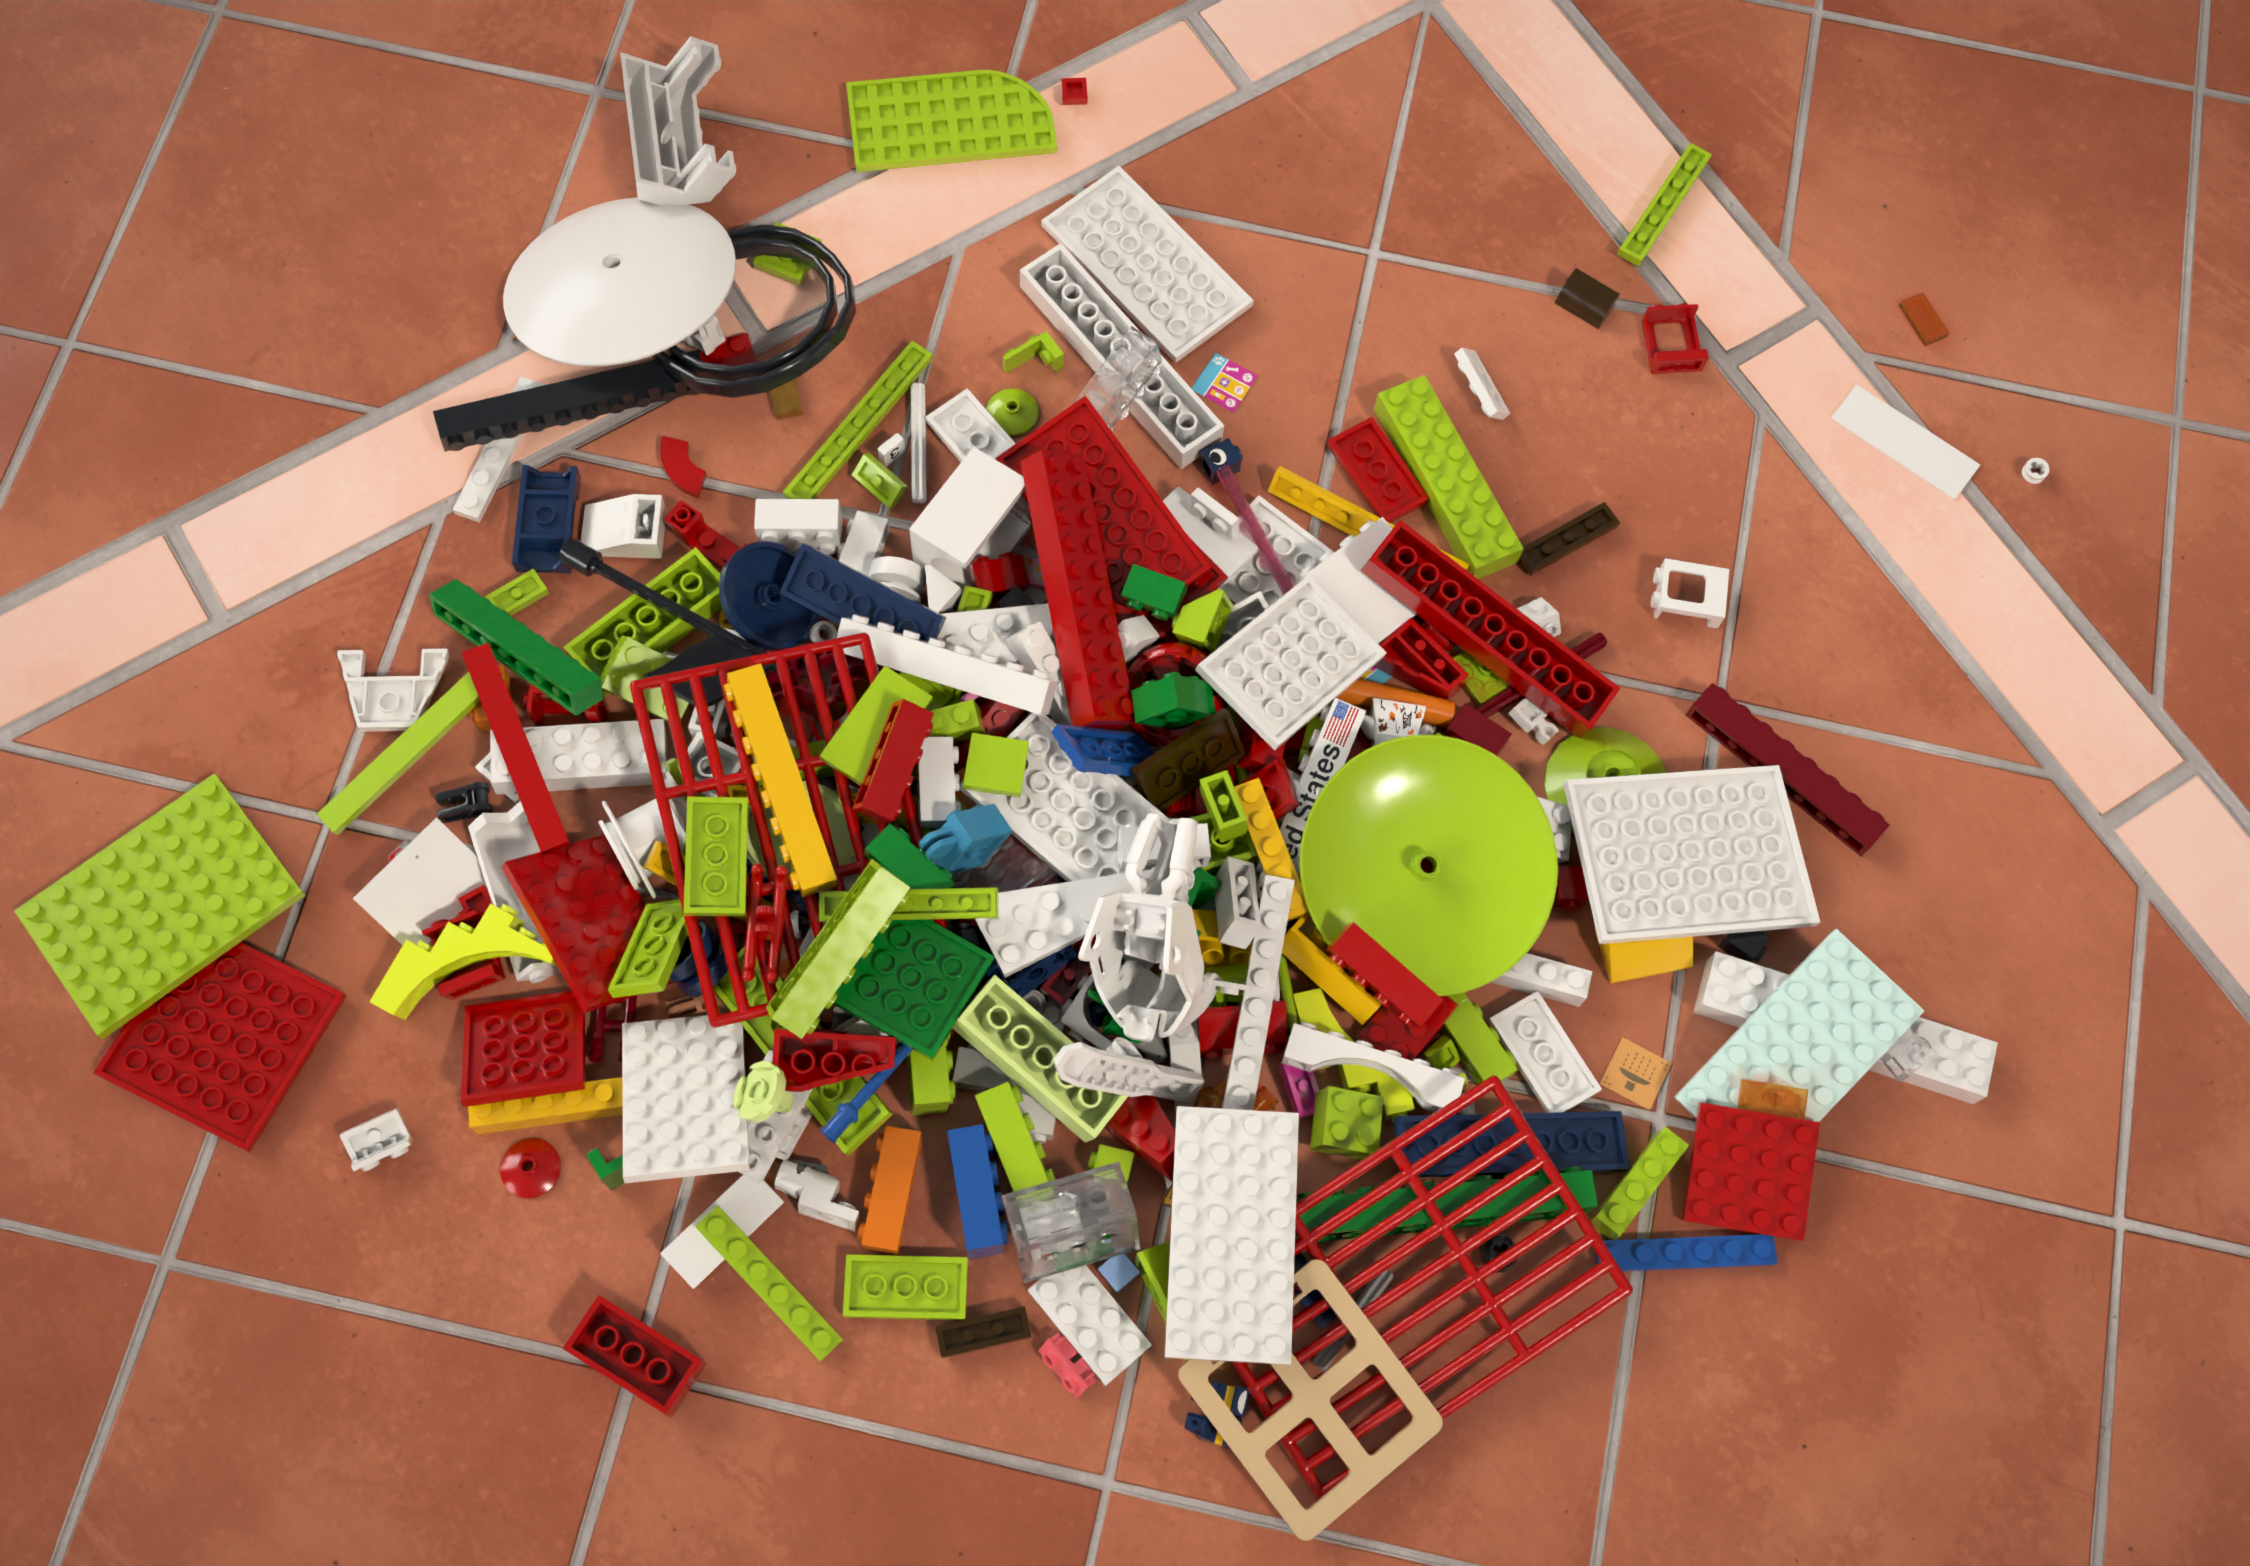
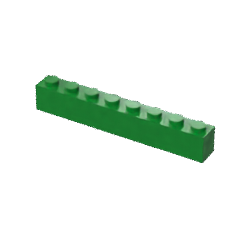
[429,579,603,716]

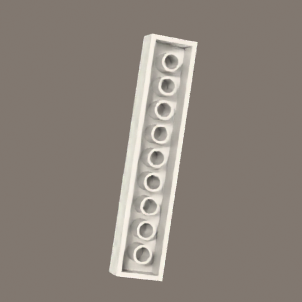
[1020,243,1224,469]
[1693,951,1998,1104]

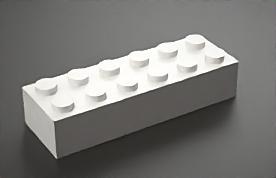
[490,719,668,795]

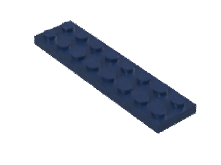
[1394,1111,1630,1177]

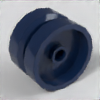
[669,921,728,998]

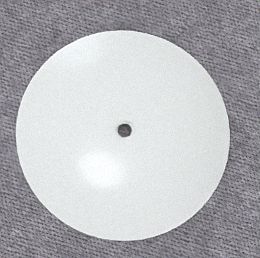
[503,198,736,367]

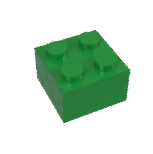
[1131,672,1215,730]

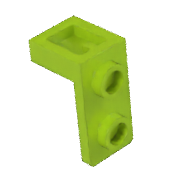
[1003,331,1064,373]

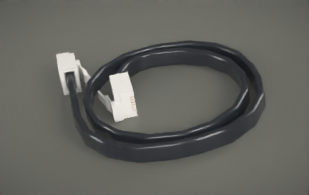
[652,224,856,398]

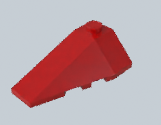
[772,1026,896,1092]

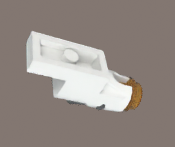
[764,1159,859,1232]

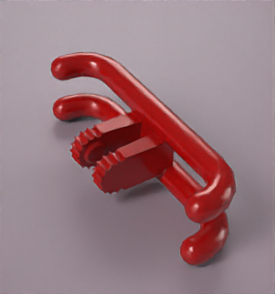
[742,863,788,984]

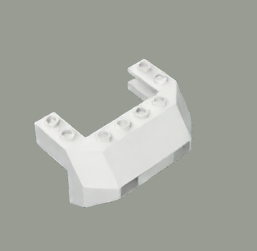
[620,36,736,205]

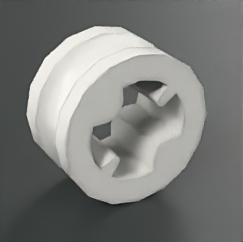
[2022,458,2049,484]

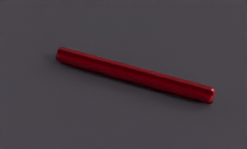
[1474,633,1608,718]

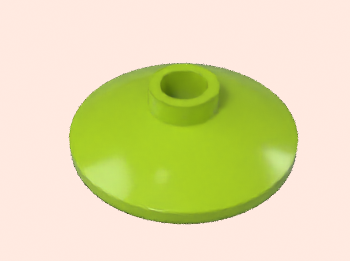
[986,388,1039,436]

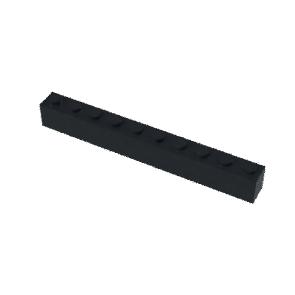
[433,350,702,452]

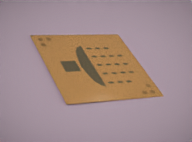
[1600,1037,1672,1110]

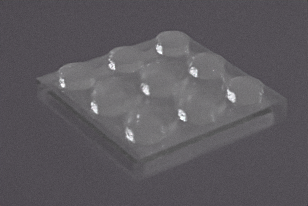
[952,834,1055,893]

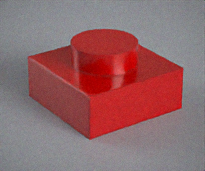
[1061,77,1088,105]

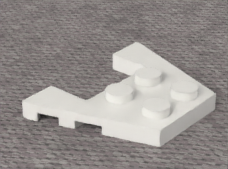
[337,649,450,732]

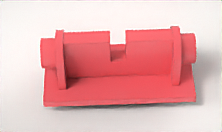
[1038,1333,1097,1399]

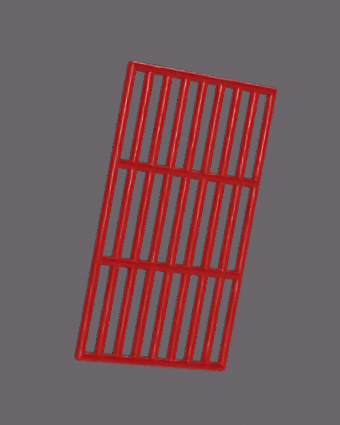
[630,633,947,1028]
[1231,1075,1633,1500]

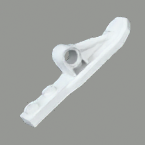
[1053,1037,1205,1103]

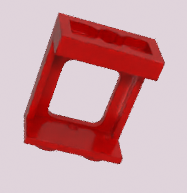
[1641,303,1709,374]
[523,684,608,727]
[422,909,506,1000]

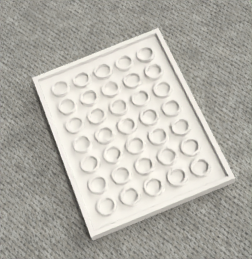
[1563,765,1820,944]

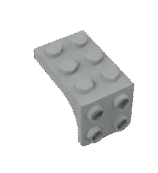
[1060,974,1113,1051]

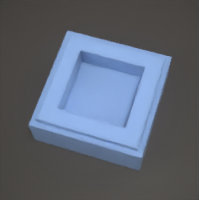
[1097,1249,1140,1293]

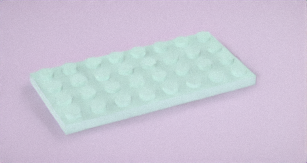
[1674,929,1924,1122]

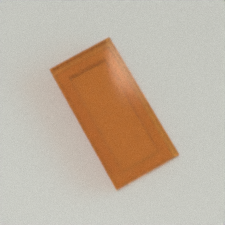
[1899,293,1949,346]

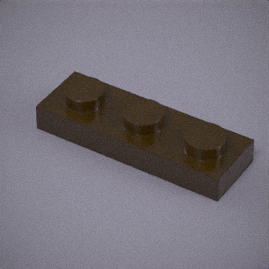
[935,1306,1032,1359]

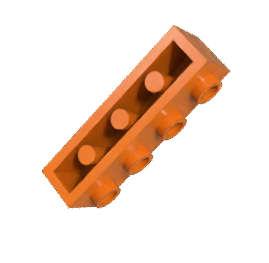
[857,1126,923,1255]

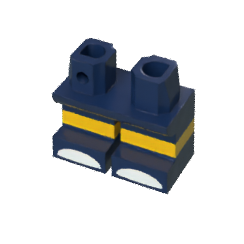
[1184,1381,1249,1449]

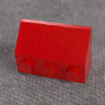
[1196,1001,1287,1061]

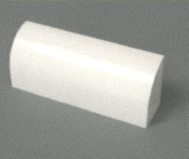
[660,1175,784,1289]

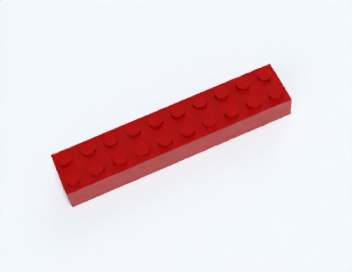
[1020,449,1135,730]
[1360,520,1621,738]

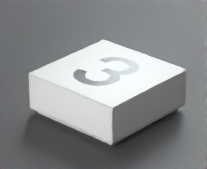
[878,433,905,467]

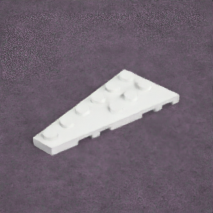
[937,603,1057,665]
[975,869,1150,978]

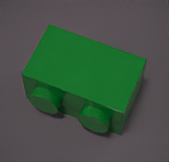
[1121,564,1188,621]

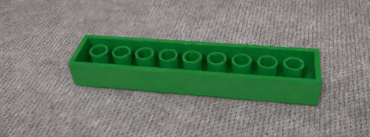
[1295,1166,1598,1243]

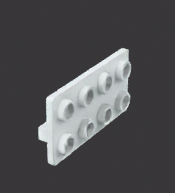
[1163,487,1258,585]
[738,1050,813,1183]

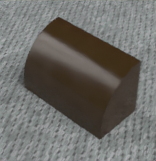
[1555,268,1620,329]

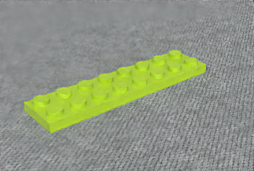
[713,947,893,1155]

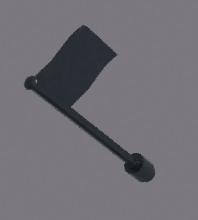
[559,539,777,707]

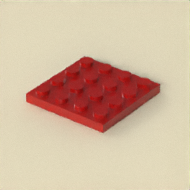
[460,991,585,1107]
[1682,1102,1820,1241]

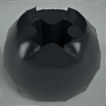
[1481,1235,1518,1273]

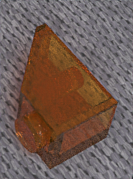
[1737,1079,1809,1119]

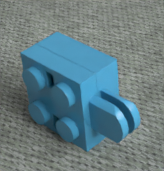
[919,804,1013,873]

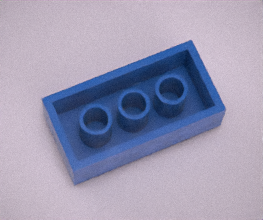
[947,1124,1009,1260]

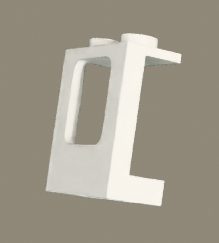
[1651,558,1729,629]

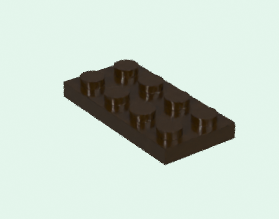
[1131,707,1246,812]

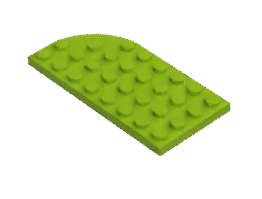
[846,70,1057,172]

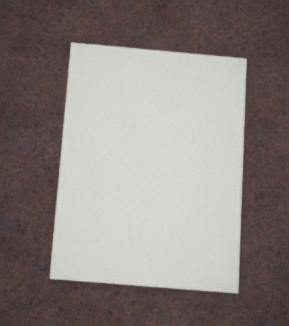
[353,818,487,945]

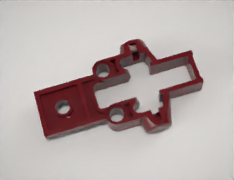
[765,645,901,721]

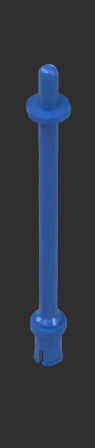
[820,989,977,1143]

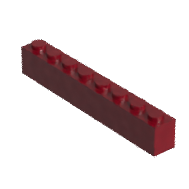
[1685,683,1890,857]

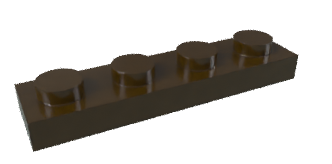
[1519,502,1620,576]

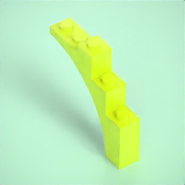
[370,903,558,1020]
[1293,988,1468,1124]

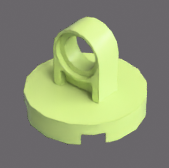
[733,1061,794,1123]

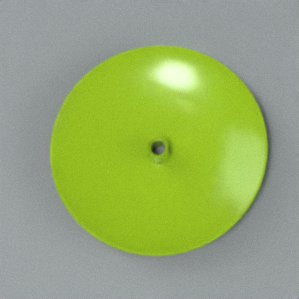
[1299,735,1558,996]

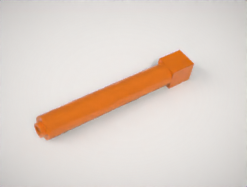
[1337,678,1458,728]

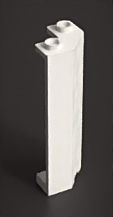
[468,801,561,983]

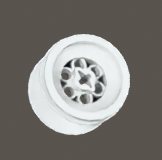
[598,771,687,899]

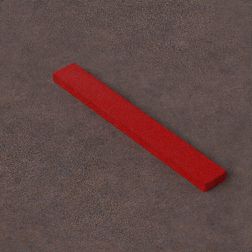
[461,643,570,854]

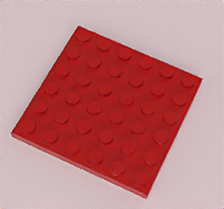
[93,942,347,1153]

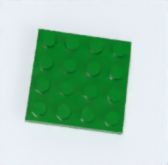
[833,920,995,1061]

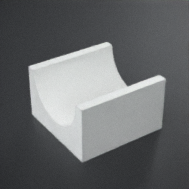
[909,446,1030,597]

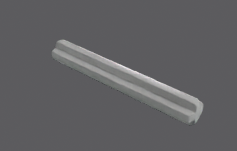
[1313,1270,1393,1371]

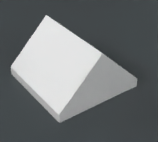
[925,565,961,614]

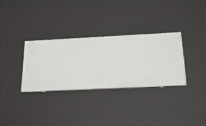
[1830,384,1980,500]

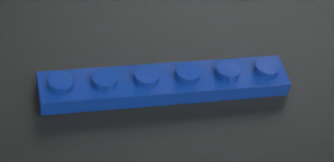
[1595,1234,1778,1272]

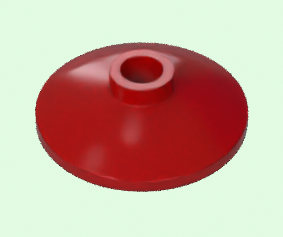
[500,1138,561,1199]

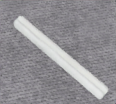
[911,383,927,504]

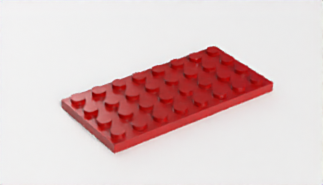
[996,395,1212,625]

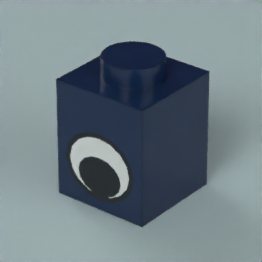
[1199,438,1243,485]

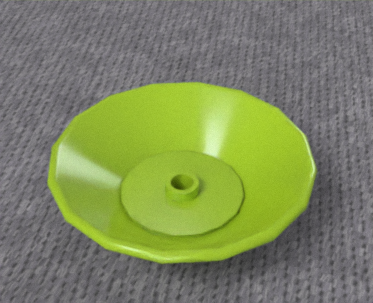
[1544,727,1666,833]

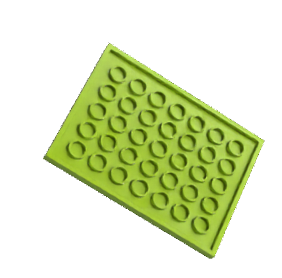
[14,773,306,1040]

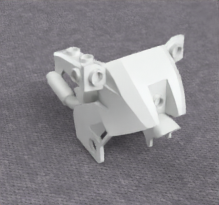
[1078,814,1250,1042]

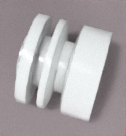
[868,556,926,604]

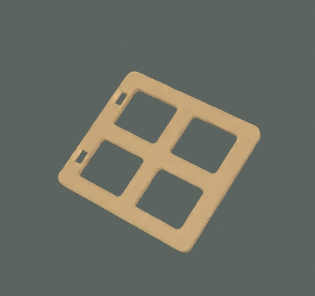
[1178,1259,1443,1541]

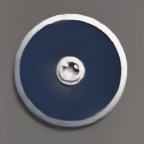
[719,541,820,651]

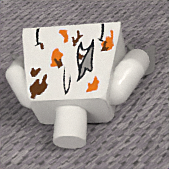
[1360,698,1436,747]

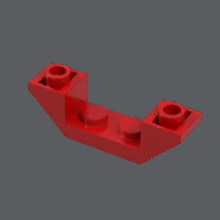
[664,500,748,570]

